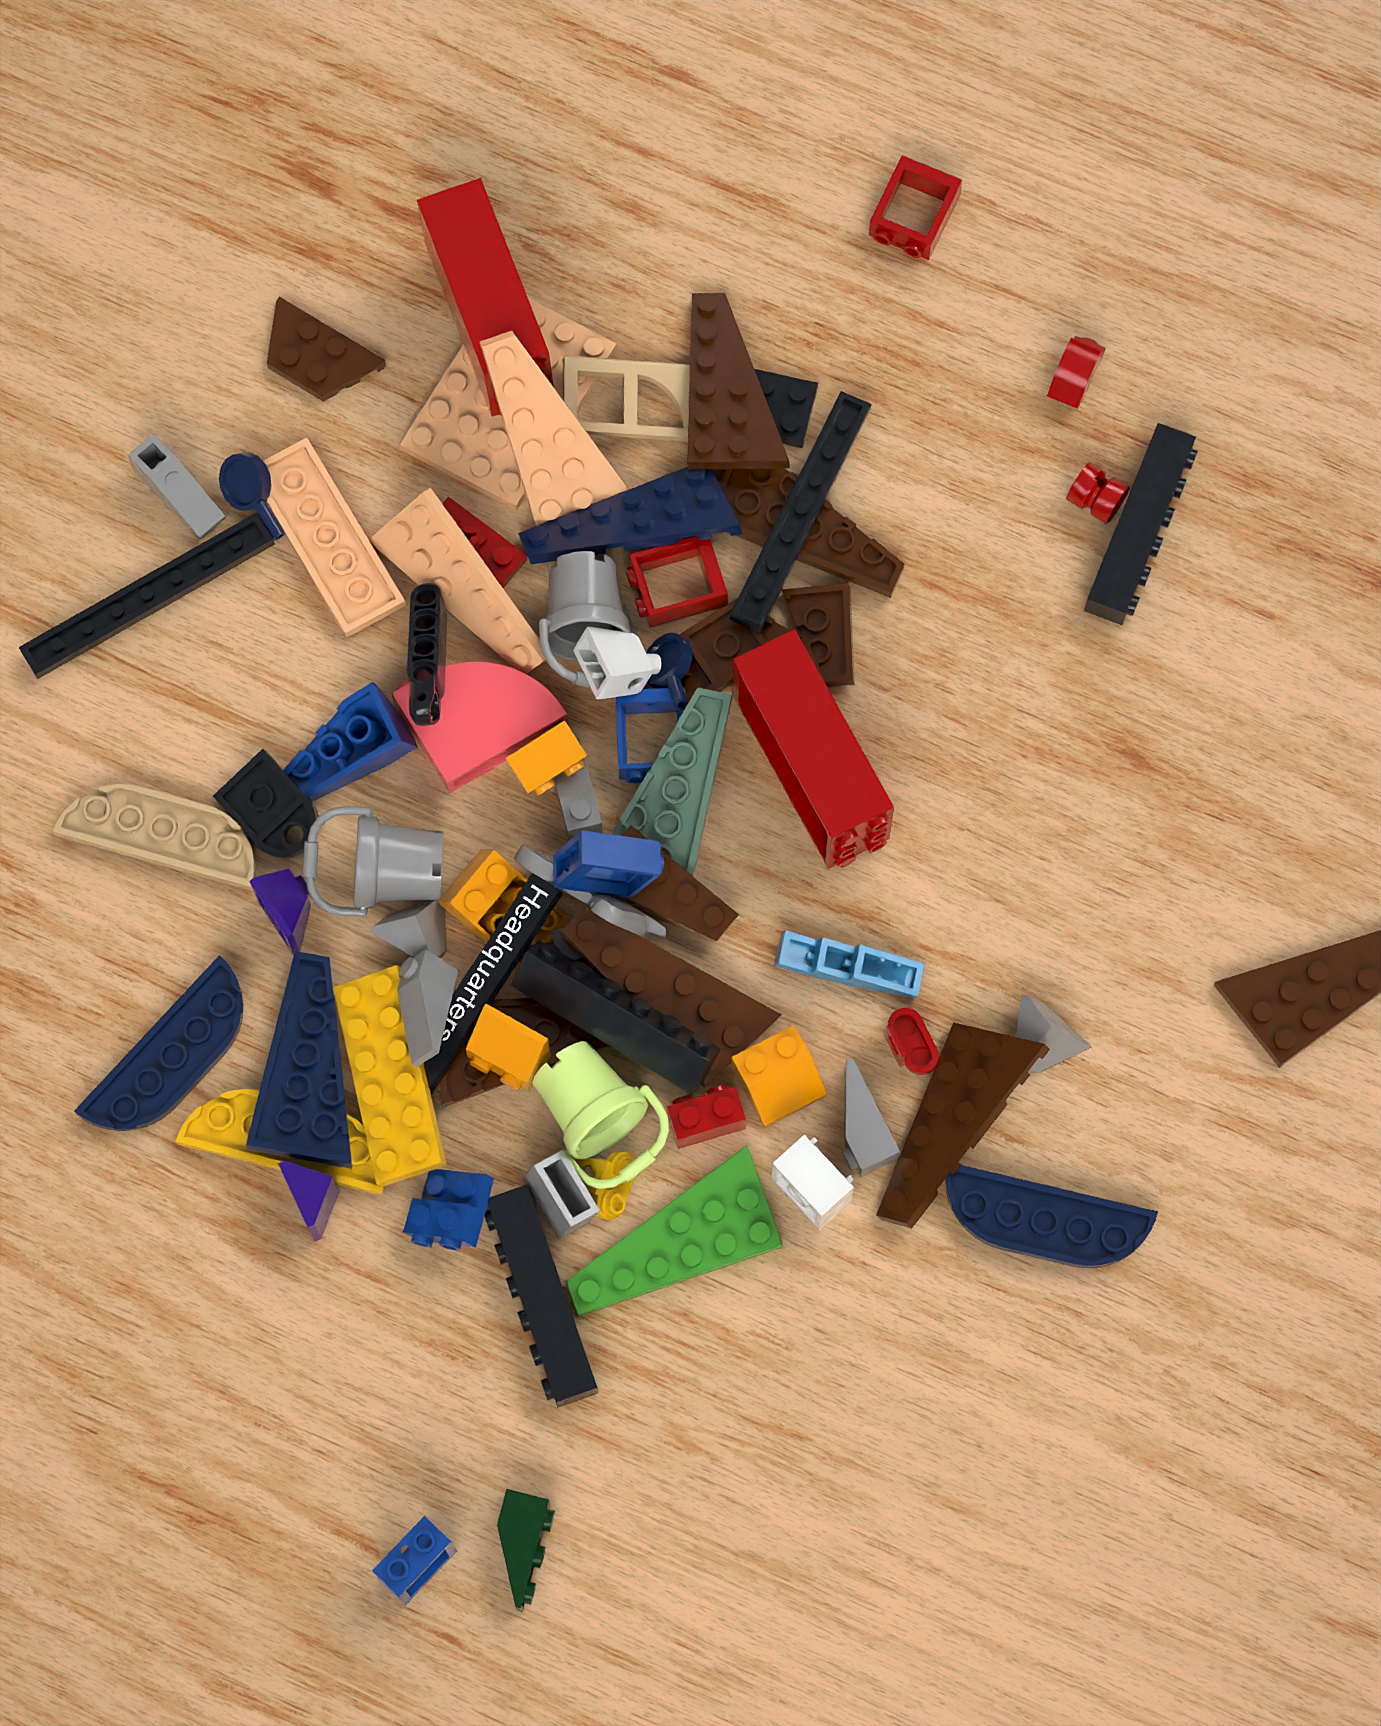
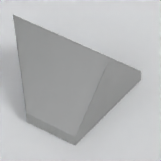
[371,893,447,959]
[1016,995,1092,1073]

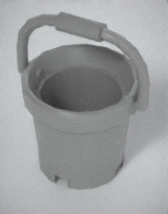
[539,551,631,688]
[303,806,443,917]

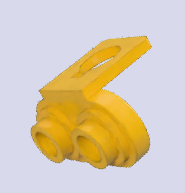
[577,1151,638,1220]

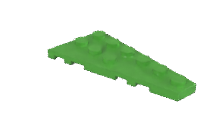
[567,1145,782,1317]

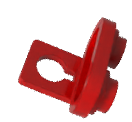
[884,1008,939,1075]

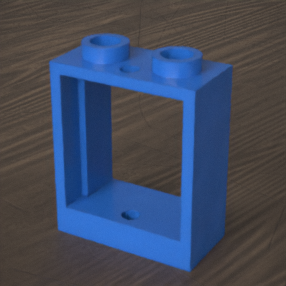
[616,687,685,784]
[553,830,664,898]
[372,1515,457,1606]

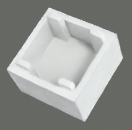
[771,1135,854,1230]

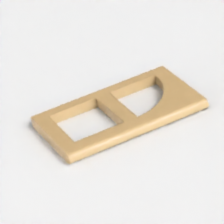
[562,356,690,441]

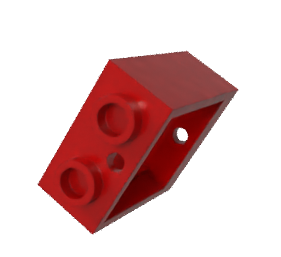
[869,155,963,260]
[625,536,728,628]

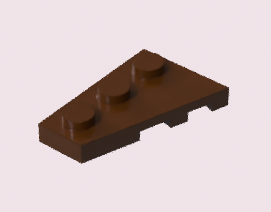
[782,583,855,687]

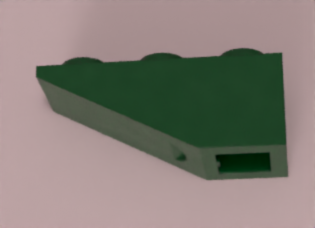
[497,1489,555,1612]

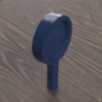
[219,452,285,541]
[646,632,693,710]

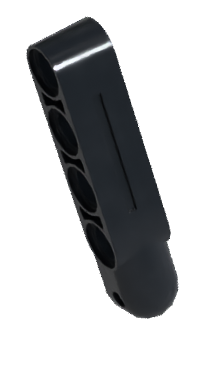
[407,583,447,726]

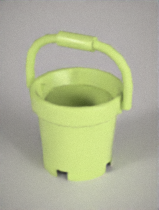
[532,1041,669,1189]

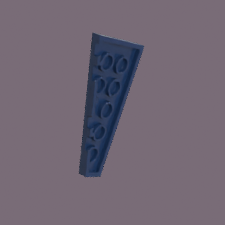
[518,467,742,564]
[246,951,352,1169]

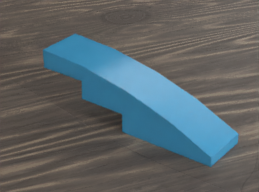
[774,930,925,998]

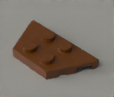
[267,296,386,402]
[679,598,801,703]

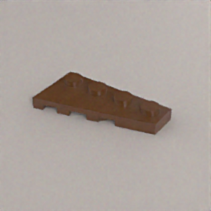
[622,825,739,941]

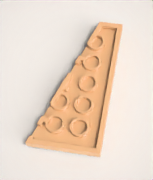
[479,331,629,526]
[369,488,546,674]

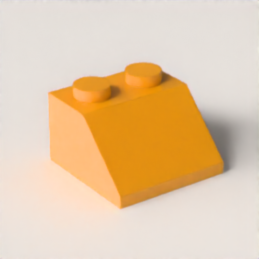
[506,720,588,796]
[466,1004,551,1092]
[731,1025,827,1128]

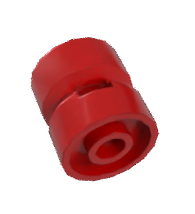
[1066,462,1130,524]

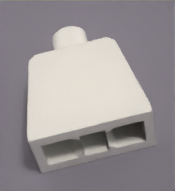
[573,627,661,699]

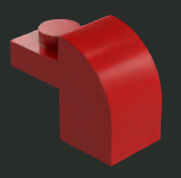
[1047,336,1106,409]

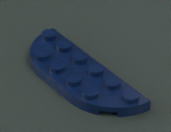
[74,955,244,1131]
[945,1165,1158,1268]

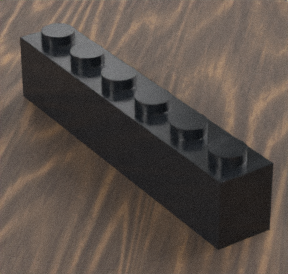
[1084,423,1198,625]
[510,940,721,1094]
[484,1185,598,1408]

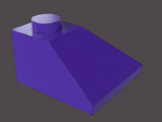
[249,869,311,956]

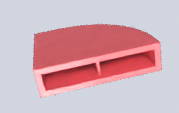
[392,662,568,793]

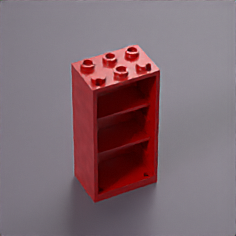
[417,178,554,417]
[732,629,894,869]

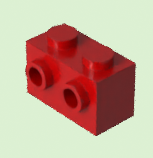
[667,1085,746,1149]

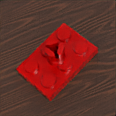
[442,496,528,588]

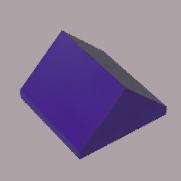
[278,1160,339,1242]

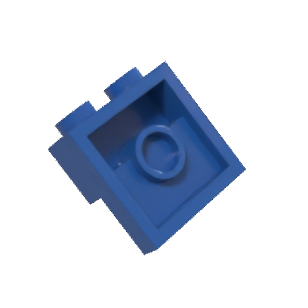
[403,1169,494,1251]

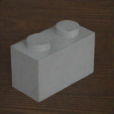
[523,1150,600,1239]

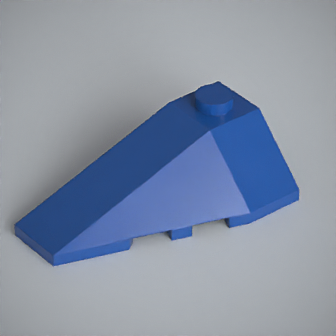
[284,682,418,801]

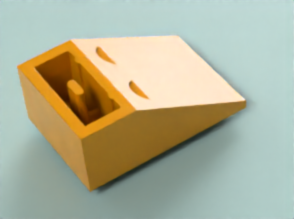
[437,849,569,968]

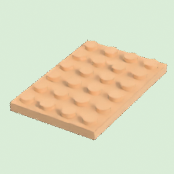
[400,298,617,511]

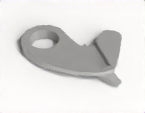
[514,844,666,938]

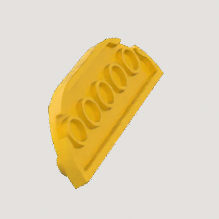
[175,1089,385,1196]

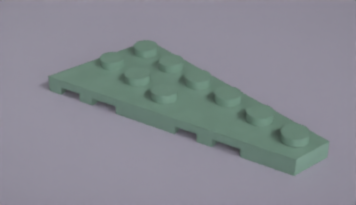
[612,688,732,877]

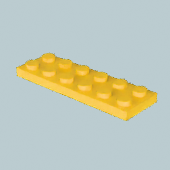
[333,965,447,1187]

